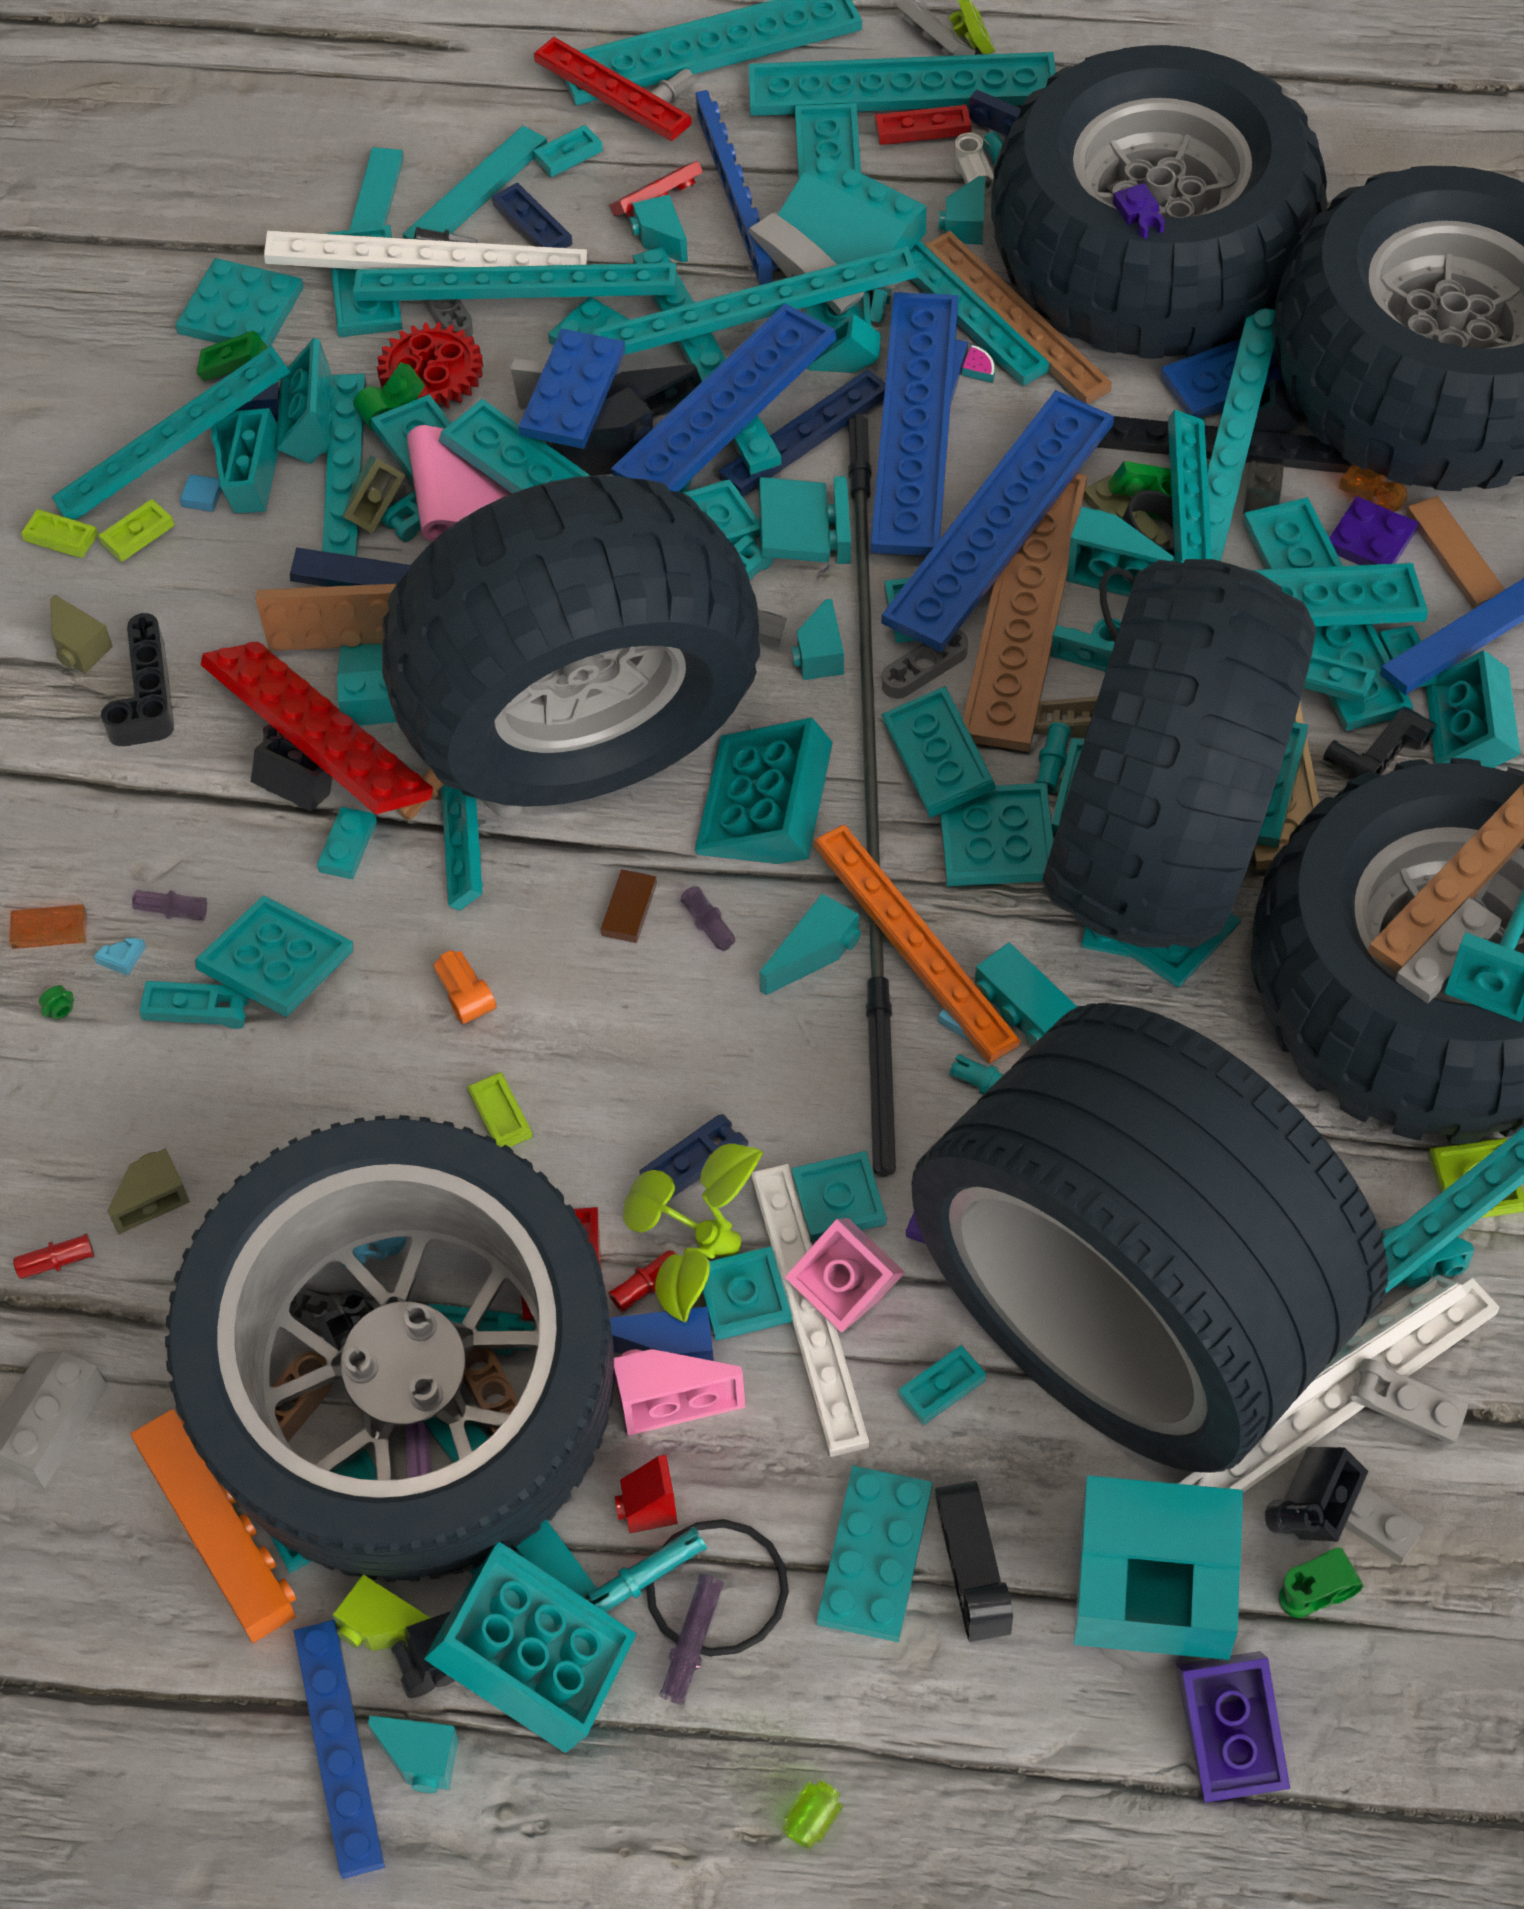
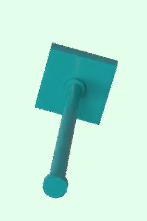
[1444,889,1524,1023]

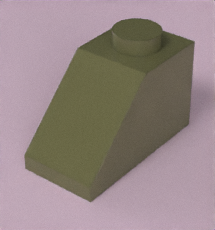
[343,455,406,534]
[50,595,113,674]
[107,1148,190,1235]

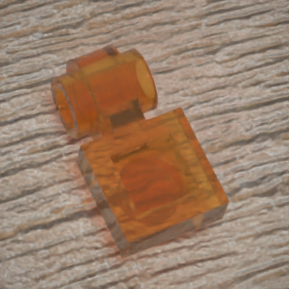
[1338,465,1408,512]

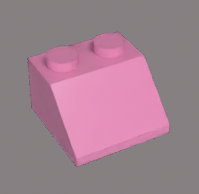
[785,1218,905,1332]

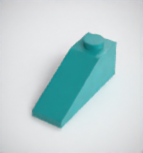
[759,894,861,995]

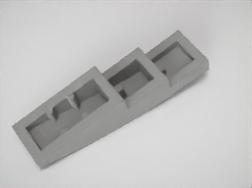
[748,212,865,316]

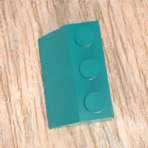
[276,337,333,464]
[1426,650,1521,768]

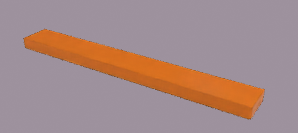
[813,824,1021,1064]

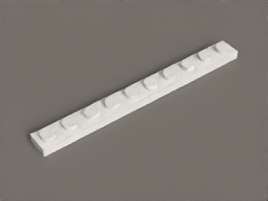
[264,231,587,269]
[1178,1278,1500,1493]

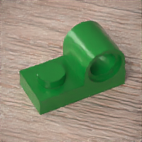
[197,330,268,381]
[353,362,425,432]
[1108,461,1172,521]

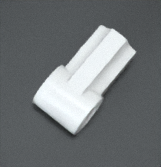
[954,133,994,196]

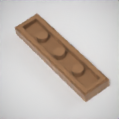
[1406,496,1505,609]

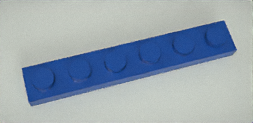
[293,1620,385,1879]

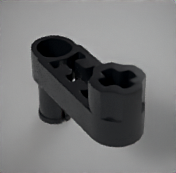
[1323,706,1437,779]

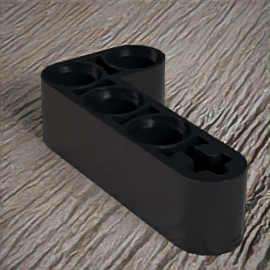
[101,613,174,746]
[935,1480,1013,1643]

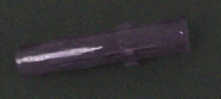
[659,1574,724,1704]

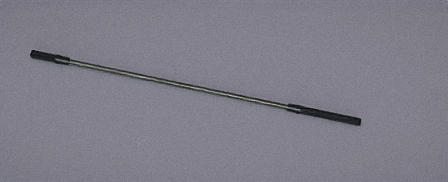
[848,413,896,1177]

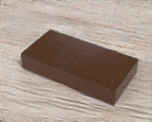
[601,869,657,943]

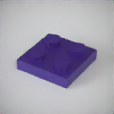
[1329,496,1418,565]

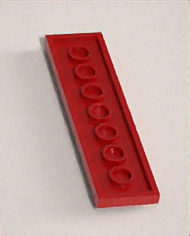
[200,641,434,815]

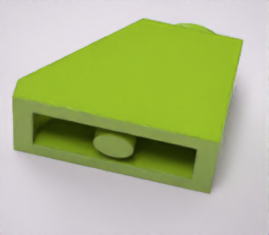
[333,1575,430,1651]

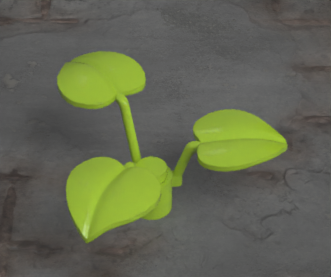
[623,1144,764,1323]

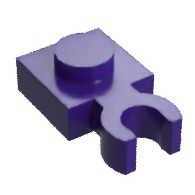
[1113,183,1165,239]

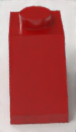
[614,1454,678,1534]

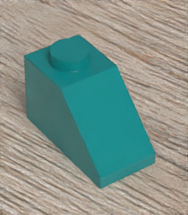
[939,176,985,245]
[629,195,688,262]
[807,313,881,373]
[791,599,844,680]
[368,1715,459,1793]

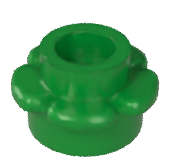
[38,985,74,1019]

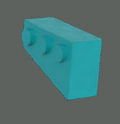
[211,408,279,514]

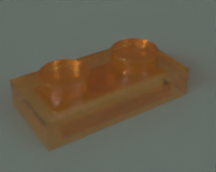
[9,904,87,949]

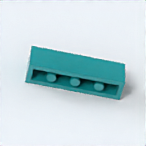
[975,942,1078,1046]

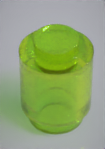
[782,1780,843,1850]

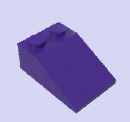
[1176,1651,1291,1803]

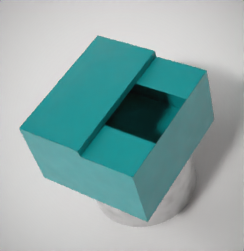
[1073,1475,1243,1674]

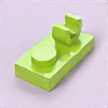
[948,0,996,55]

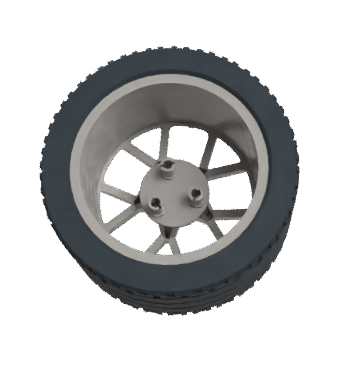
[911,1003,1388,1473]
[165,1115,615,1582]

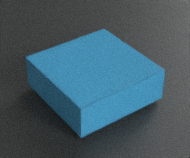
[180,474,222,512]

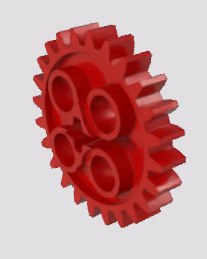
[377,322,484,409]

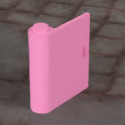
[407,425,512,541]

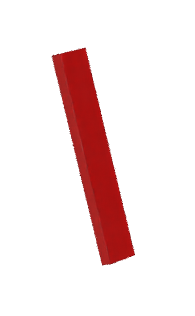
[533,37,692,142]

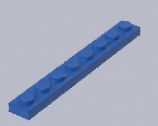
[696,90,777,285]

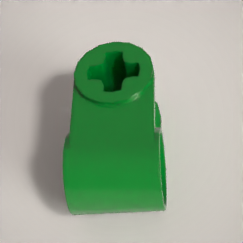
[1278,1548,1364,1618]

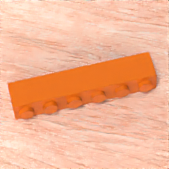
[130,1409,297,1644]

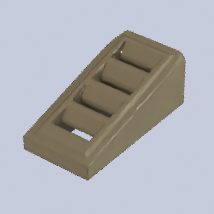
[1034,696,1098,738]

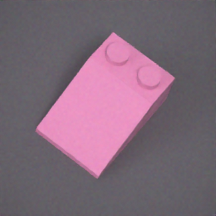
[614,1349,745,1435]

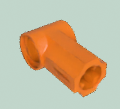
[433,950,497,1025]

